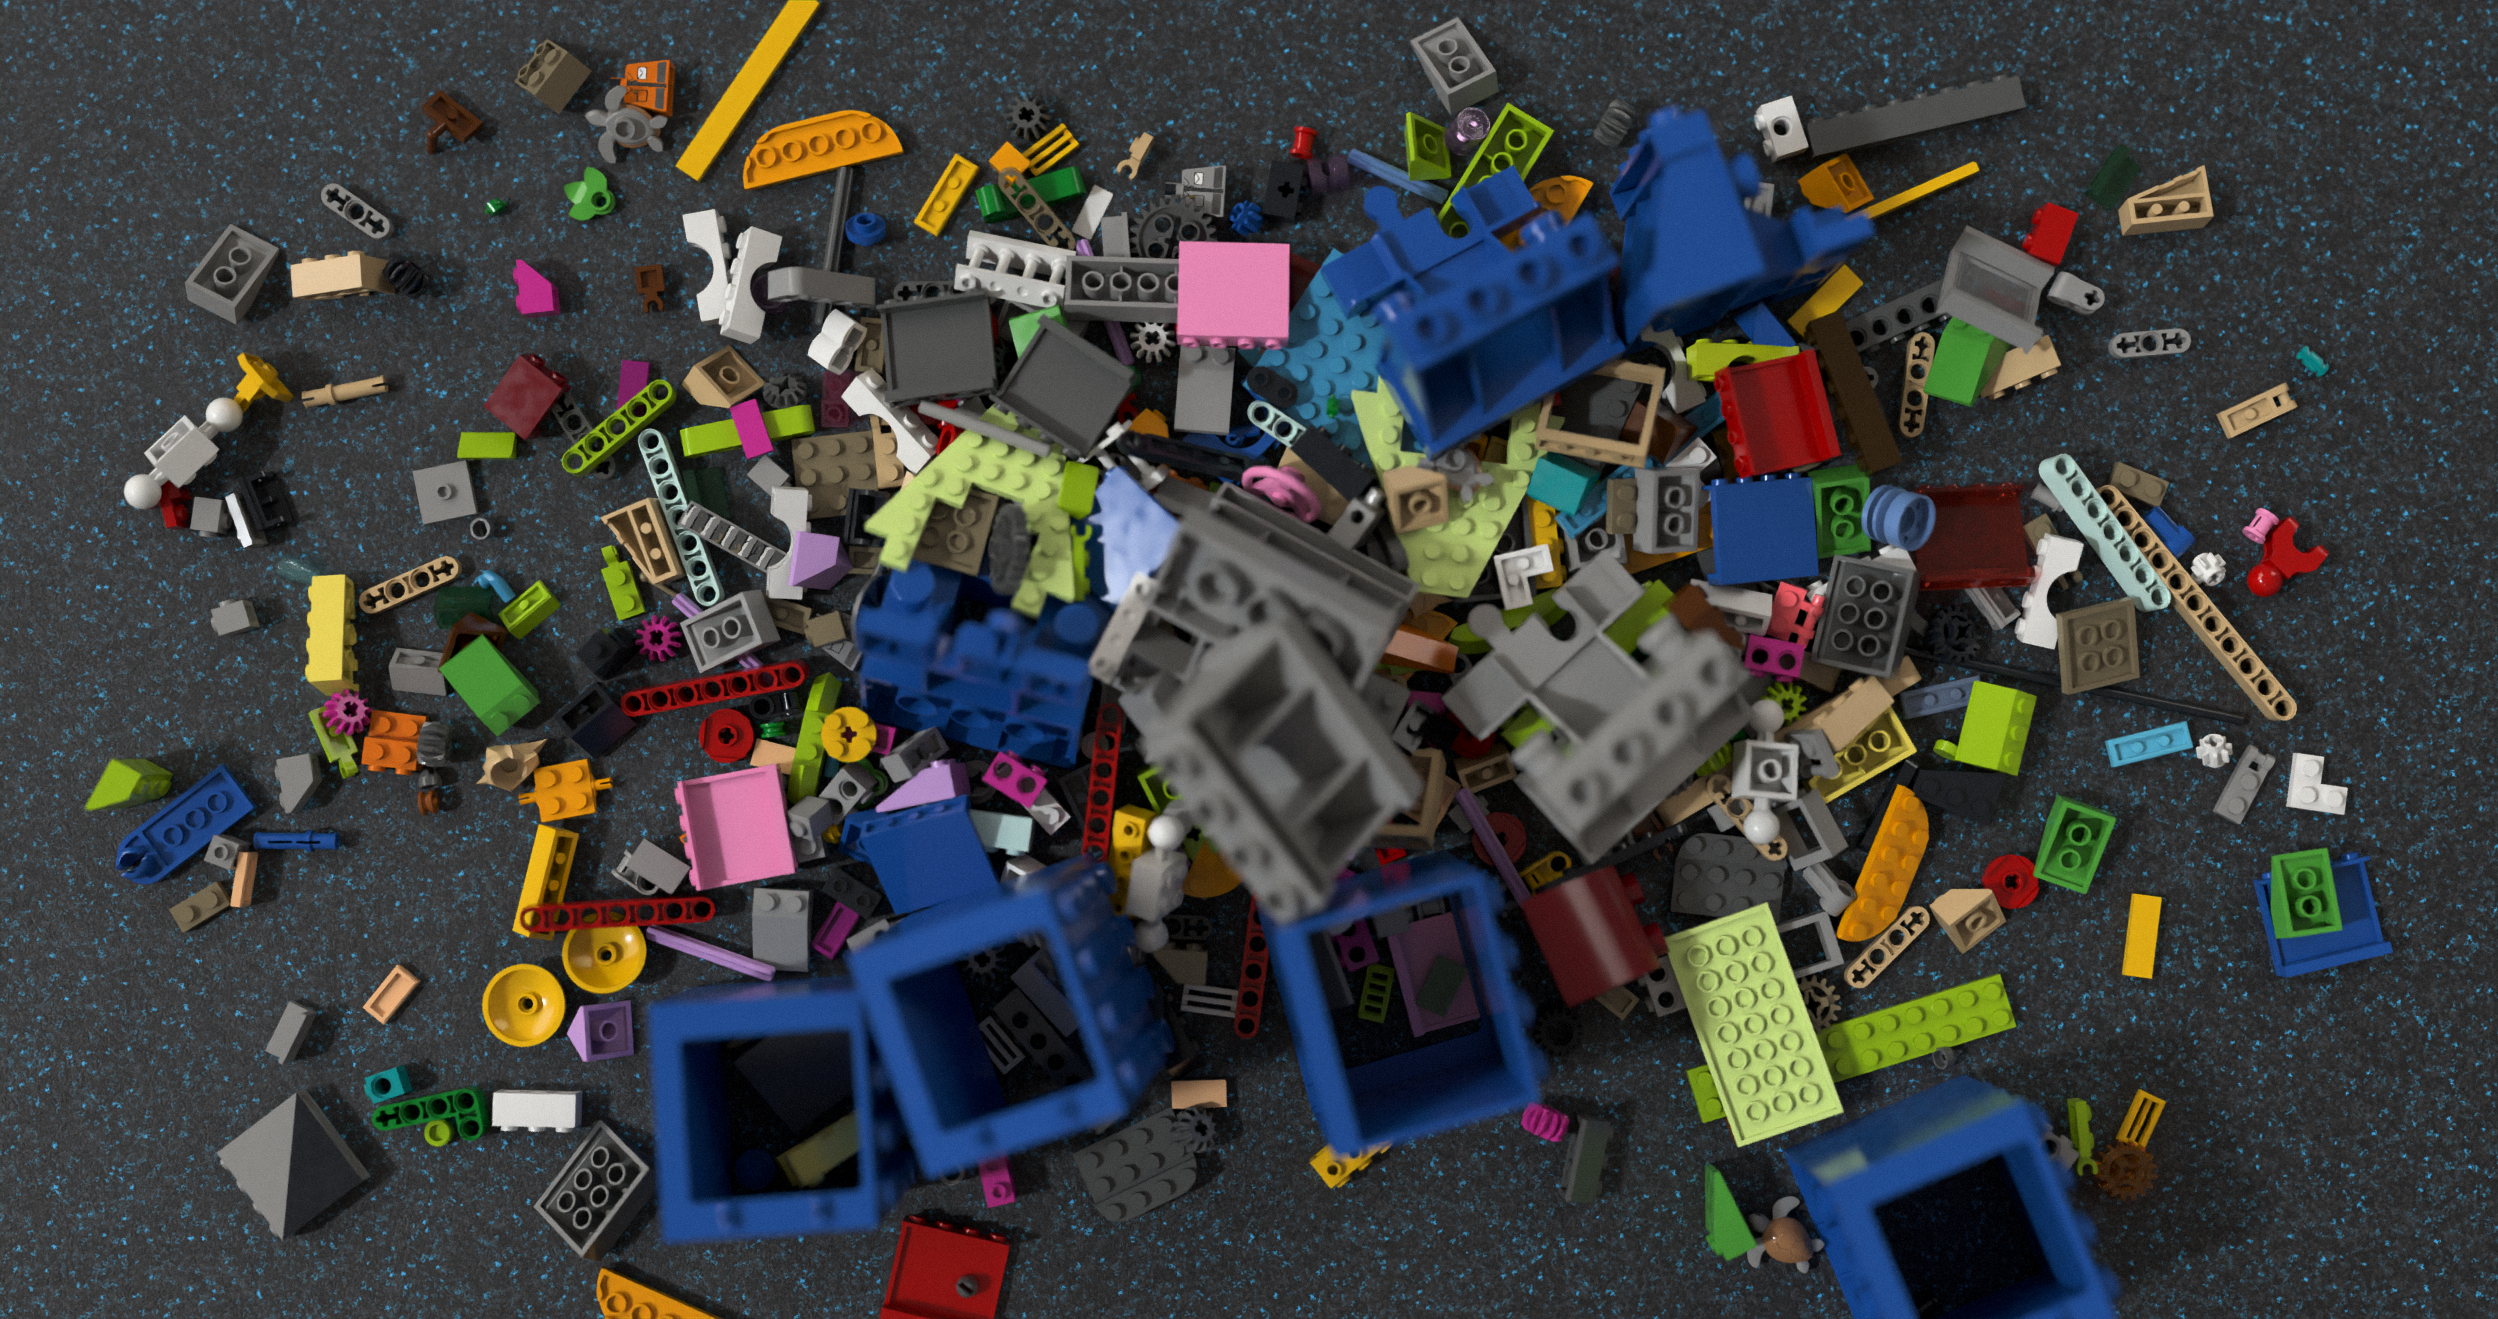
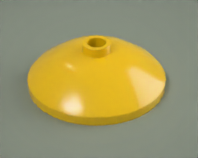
[562,912,647,994]
[482,964,566,1047]

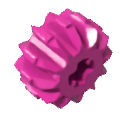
[635,615,683,661]
[323,689,372,736]
[1521,1102,1570,1142]

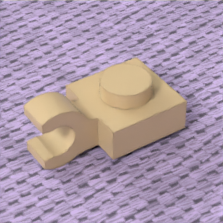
[1117,132,1154,181]

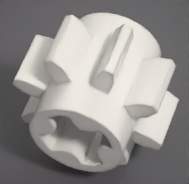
[2190,552,2226,586]
[2196,734,2233,768]

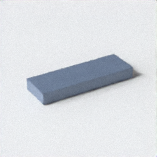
[1898,675,1981,720]

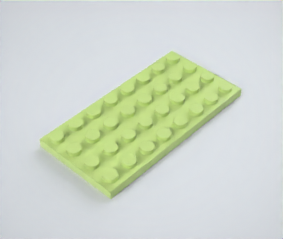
[1664,902,1844,1147]

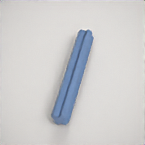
[1347,149,1448,205]

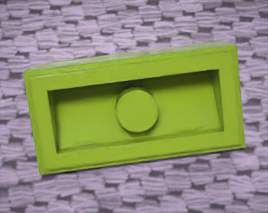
[457,432,517,460]
[1057,461,1099,520]
[498,580,561,639]

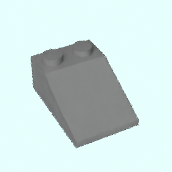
[1411,17,1499,115]
[185,224,280,325]
[1174,345,1235,435]
[680,589,781,673]
[752,887,814,972]

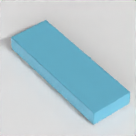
[2105,721,2193,767]

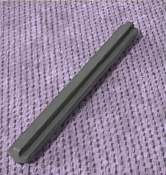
[815,166,854,326]

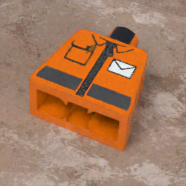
[609,60,675,118]

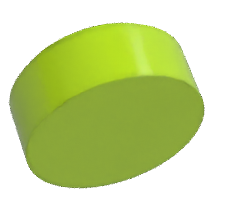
[1933,740,1958,761]
[424,1118,454,1147]

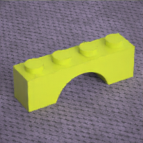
[1686,339,1799,382]

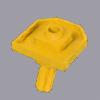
[233,352,294,414]

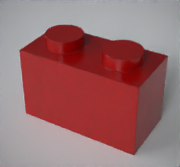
[2022,202,2079,267]

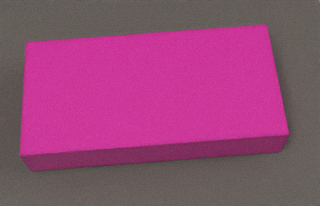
[729,399,774,460]

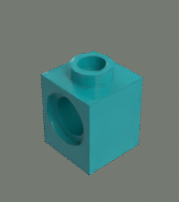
[364,1065,412,1104]

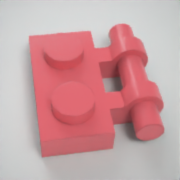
[1766,580,1825,648]

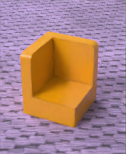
[989,141,1030,185]

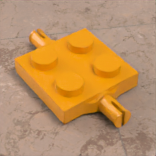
[519,759,613,823]

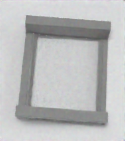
[1936,225,2055,354]

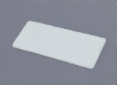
[1072,185,1113,240]

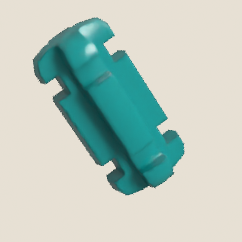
[2296,346,2329,377]

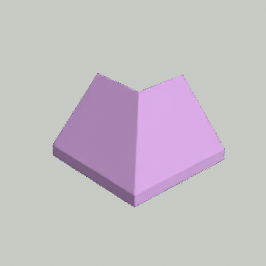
[788,531,853,590]
[567,1000,634,1062]

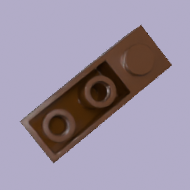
[1662,583,1746,650]

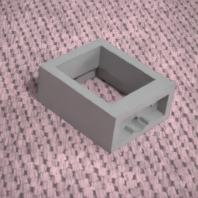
[1771,788,1848,871]
[1775,909,1844,979]

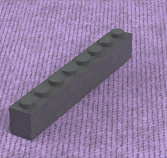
[1803,74,2026,162]

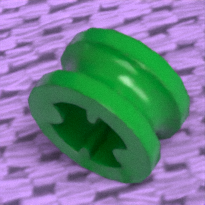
[760,722,786,738]

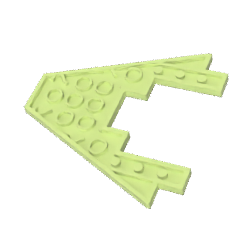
[1351,375,1565,599]
[865,404,1074,619]

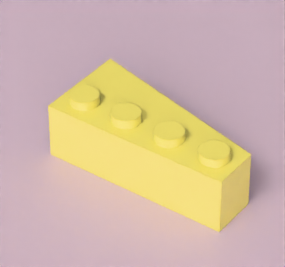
[305,574,359,696]
[1802,705,1917,804]

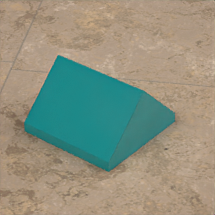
[1526,452,1601,518]

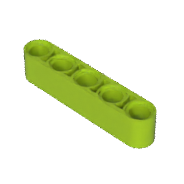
[562,379,677,477]
[680,405,816,458]

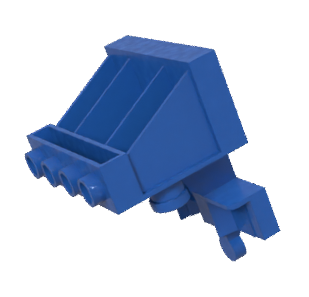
[1609,105,1874,358]
[1320,165,1626,462]
[856,540,1115,771]

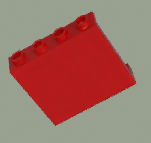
[1714,349,1841,479]
[880,1214,1012,1319]

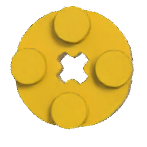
[821,707,878,762]

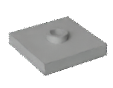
[413,460,479,525]

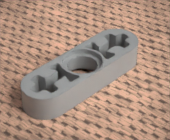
[321,184,394,241]
[2108,328,2191,359]

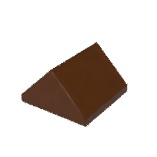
[1620,400,1698,466]
[437,612,507,673]

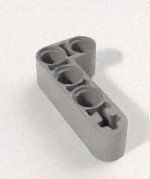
[768,267,875,308]

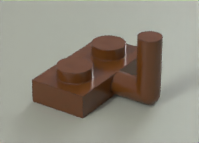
[422,90,483,155]

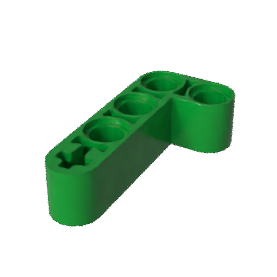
[975,166,1087,224]
[372,1086,490,1141]

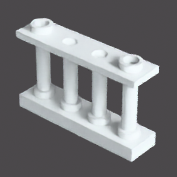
[954,230,1077,309]
[1073,420,1170,491]
[1089,572,1163,685]

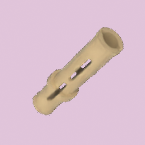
[302,375,388,409]

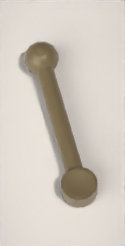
[639,572,690,599]

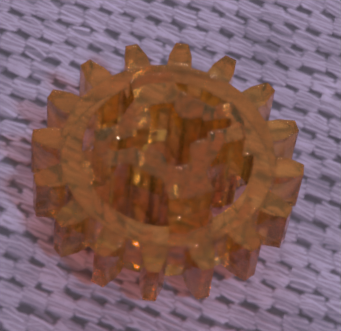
[2095,1140,2158,1201]

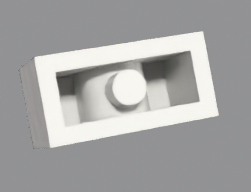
[1754,95,1809,162]

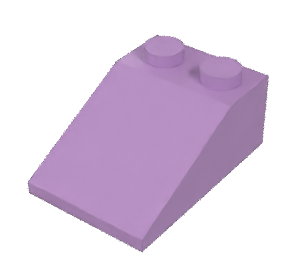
[876,758,971,813]

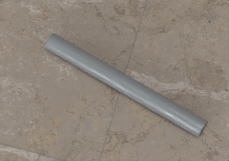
[919,399,1052,458]

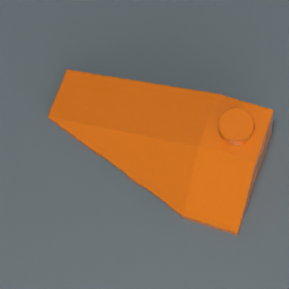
[1378,621,1458,674]

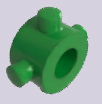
[485,198,507,217]
[1326,395,1338,419]

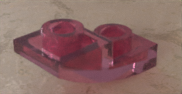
[821,370,851,428]

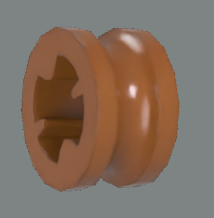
[418,790,439,816]

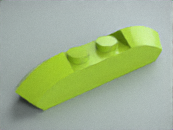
[1448,588,1567,654]
[787,672,842,805]

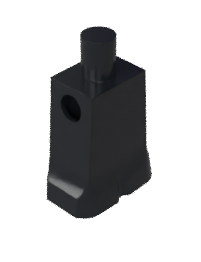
[575,627,640,681]

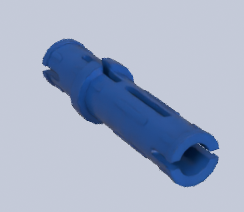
[253,830,341,852]

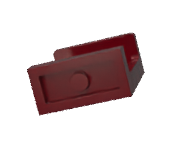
[483,353,572,440]

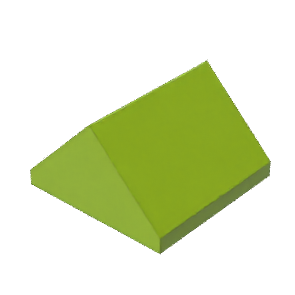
[1405,112,1451,181]

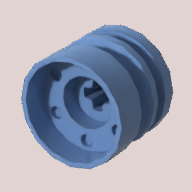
[1861,485,1936,551]

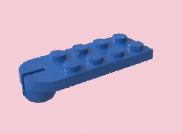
[116,764,258,884]

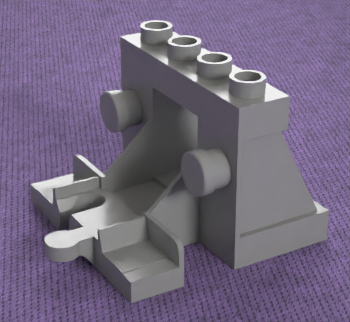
[1112,481,1421,696]
[1439,549,1756,864]
[1118,608,1424,924]

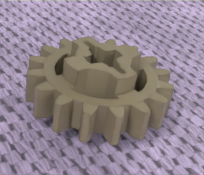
[1796,974,1841,1034]

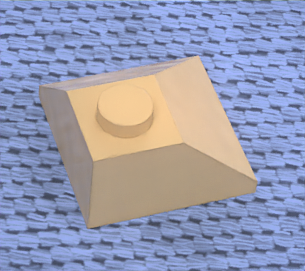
[682,345,765,408]
[1383,465,1449,535]
[1929,889,2006,954]

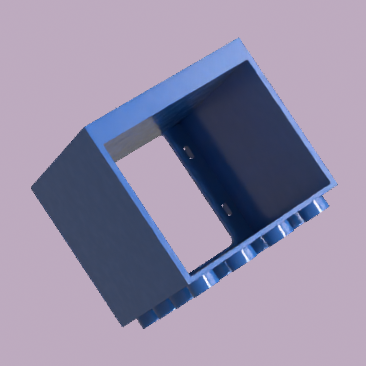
[1255,850,1548,1160]
[847,851,1174,1178]
[649,975,918,1243]
[1783,1074,2120,1319]

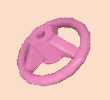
[1242,466,1321,524]

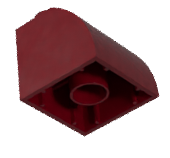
[1521,865,1670,1009]

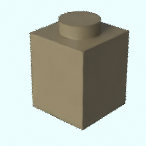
[804,611,850,648]

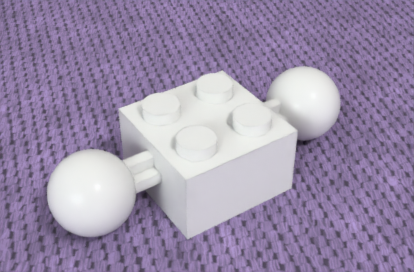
[124,397,243,509]
[1731,699,1799,845]
[1125,815,1188,953]

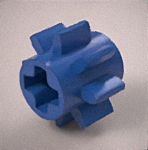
[1230,200,1263,236]

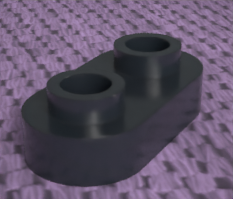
[1247,366,1298,409]

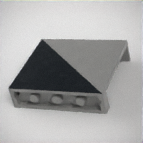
[217,1089,371,1241]

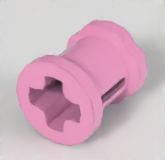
[2242,508,2279,544]

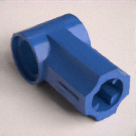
[2142,506,2196,560]

